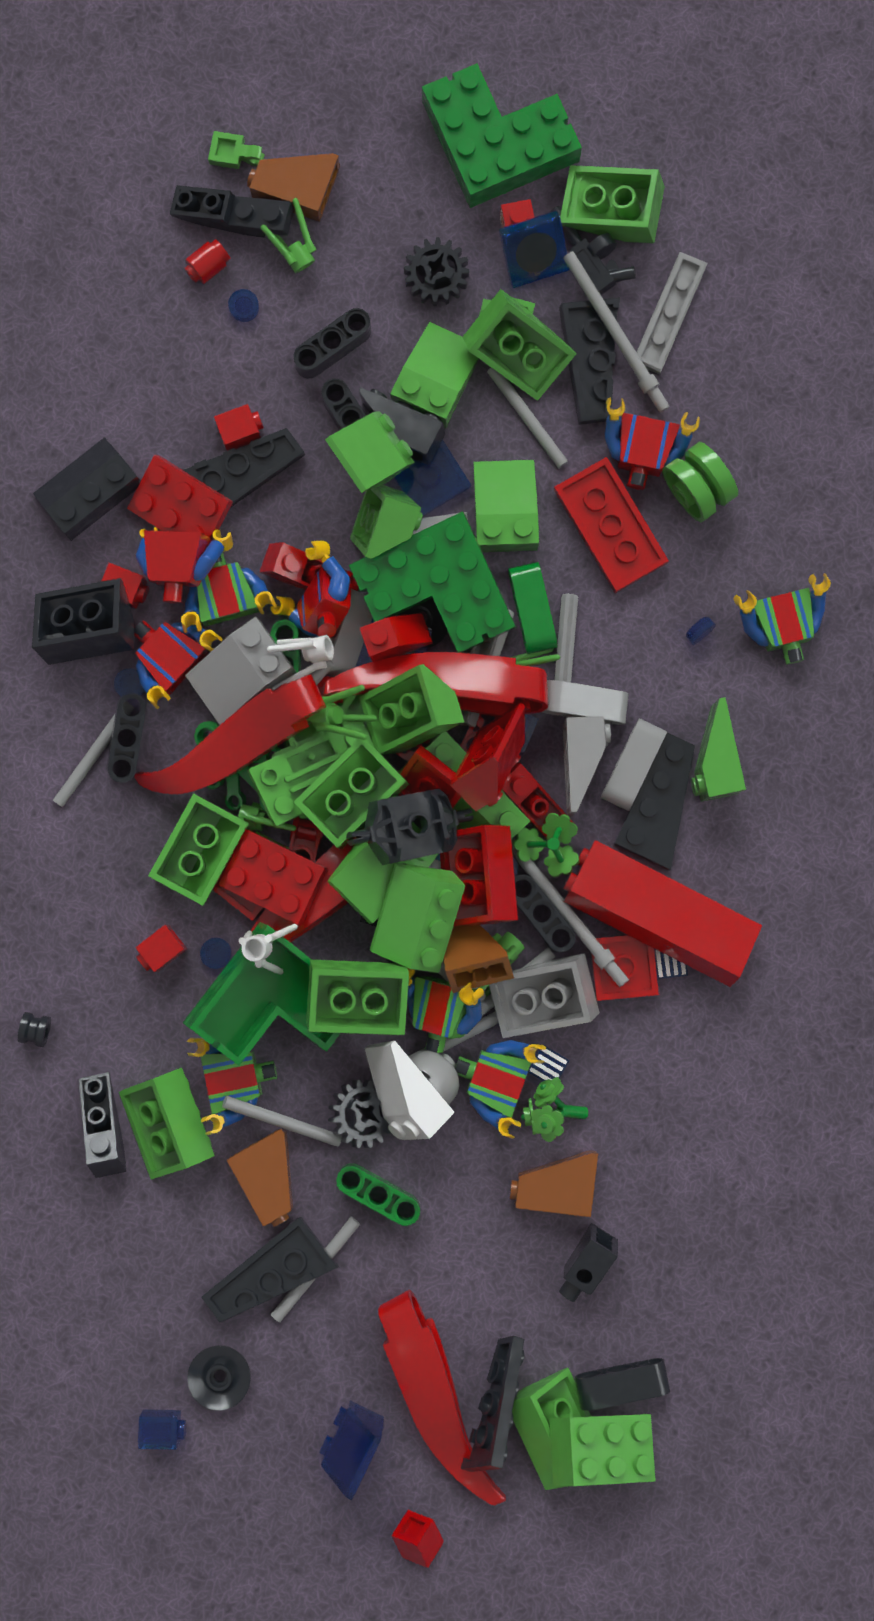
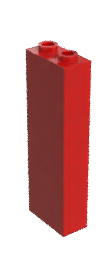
[563,840,762,987]

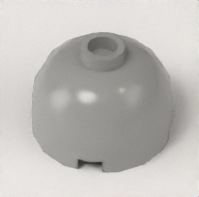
[409,1051,460,1105]

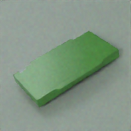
[247,722,374,828]

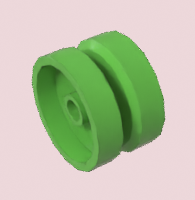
[662,441,738,523]

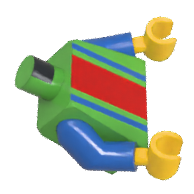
[181,553,277,633]
[734,573,831,665]
[407,968,484,1053]
[187,1038,277,1135]
[455,1040,546,1139]

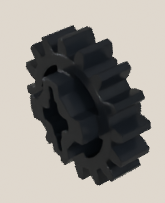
[404,237,469,306]
[328,1080,391,1148]

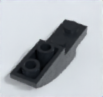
[170,185,294,238]

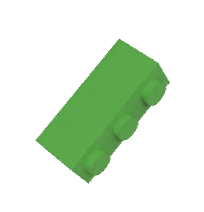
[350,485,422,559]
[359,664,464,755]
[294,739,409,849]
[148,793,249,906]
[370,862,465,973]
[119,1068,215,1179]
[512,1368,591,1490]

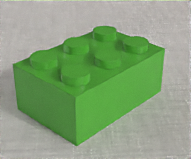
[306,960,409,1035]
[549,1414,655,1486]

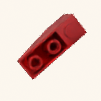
[259,542,359,591]
[502,762,575,839]

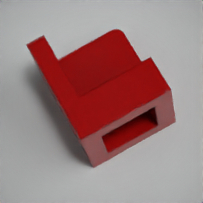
[391,1510,444,1568]

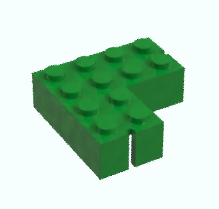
[422,63,582,208]
[349,511,517,653]
[183,922,340,1066]

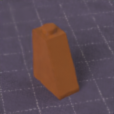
[247,153,340,222]
[444,925,514,993]
[227,1128,293,1227]
[509,1150,598,1217]

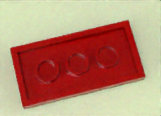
[554,457,669,593]

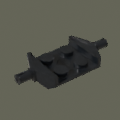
[346,789,473,865]

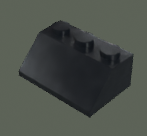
[33,437,141,541]
[32,578,135,665]

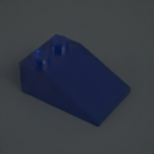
[319,1400,384,1500]

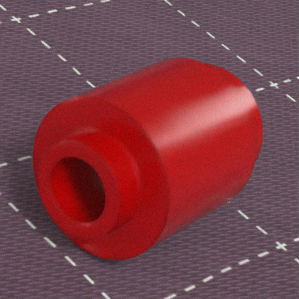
[184,239,231,284]

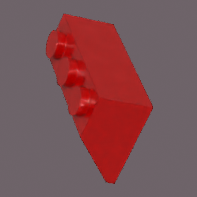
[450,702,525,811]
[440,825,518,927]

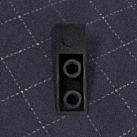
[359,387,445,465]
[79,1072,127,1178]

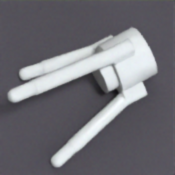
[267,635,334,691]
[239,924,298,975]

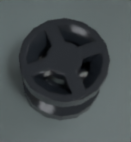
[18,1012,51,1047]

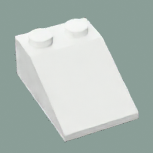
[365,1041,454,1140]

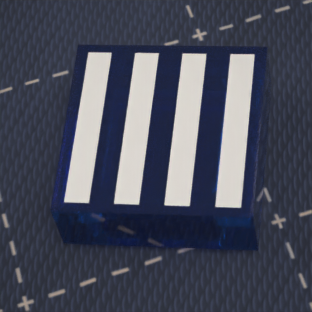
[654,949,688,979]
[528,1044,570,1081]

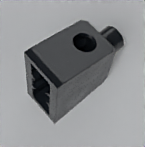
[559,1223,618,1302]

